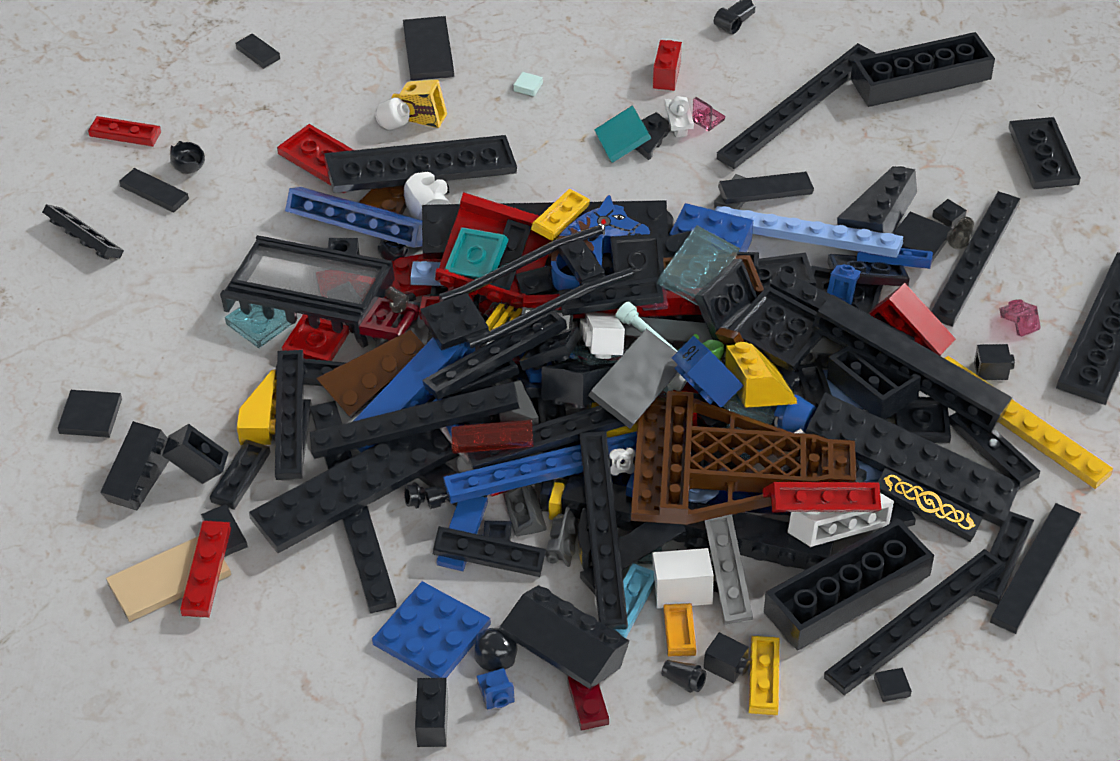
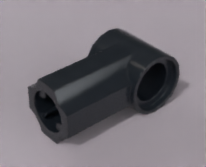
[713,0,756,34]

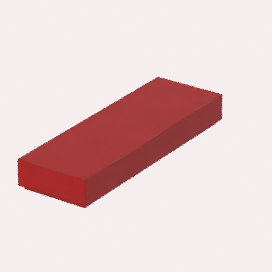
[88,116,161,147]

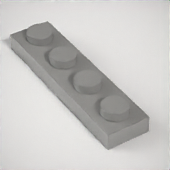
[705,515,753,625]

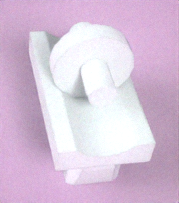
[665,96,694,137]

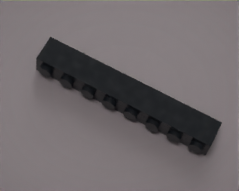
[812,294,1013,432]

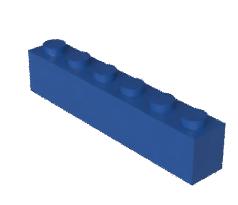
[285,187,422,248]
[354,338,475,452]

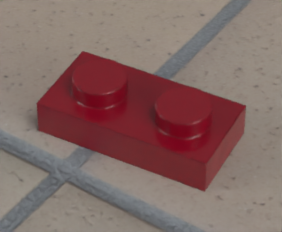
[567,676,609,731]

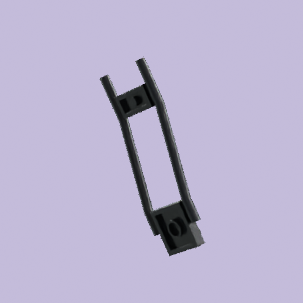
[420,225,634,351]

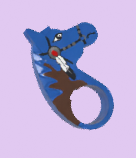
[551,195,650,291]

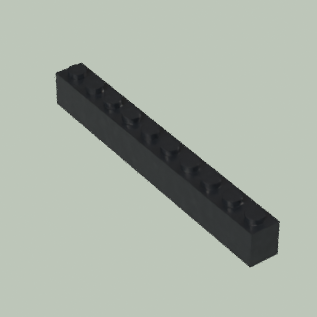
[561,474,834,570]

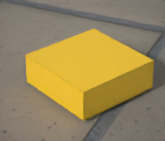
[549,482,565,520]

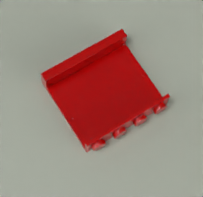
[435,192,552,309]

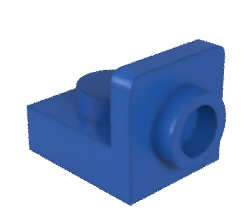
[827,264,861,305]
[477,668,515,710]

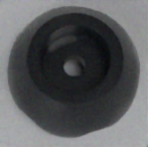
[377,240,408,261]

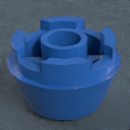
[774,395,817,433]

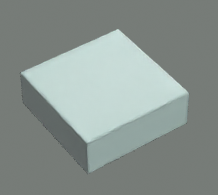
[514,72,543,96]

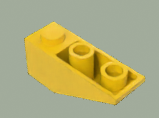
[237,370,277,445]

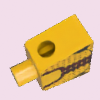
[391,80,447,128]

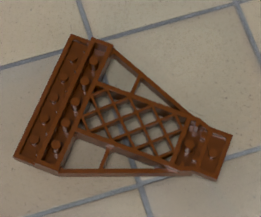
[631,391,856,525]

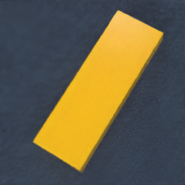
[531,189,590,241]
[749,636,780,715]

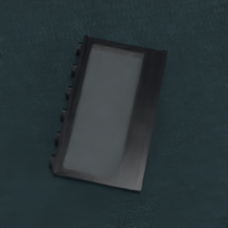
[220,235,395,340]

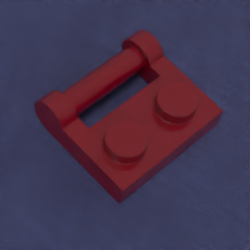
[359,297,420,341]

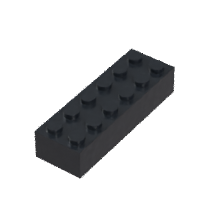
[850,32,995,107]
[763,519,935,651]

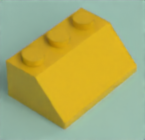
[725,342,797,408]

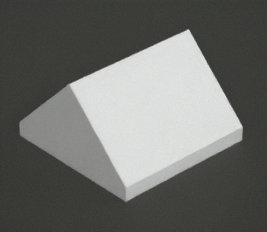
[652,548,714,608]

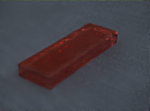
[452,420,534,453]

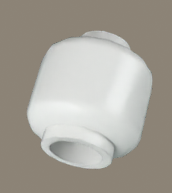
[375,98,410,130]

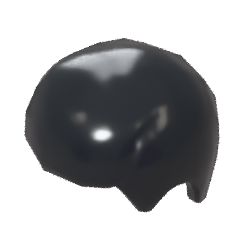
[170,141,205,174]
[474,628,518,672]

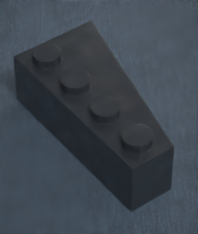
[837,166,917,234]

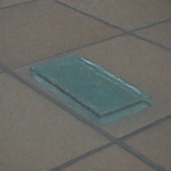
[657,225,740,305]

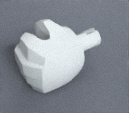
[404,172,451,220]

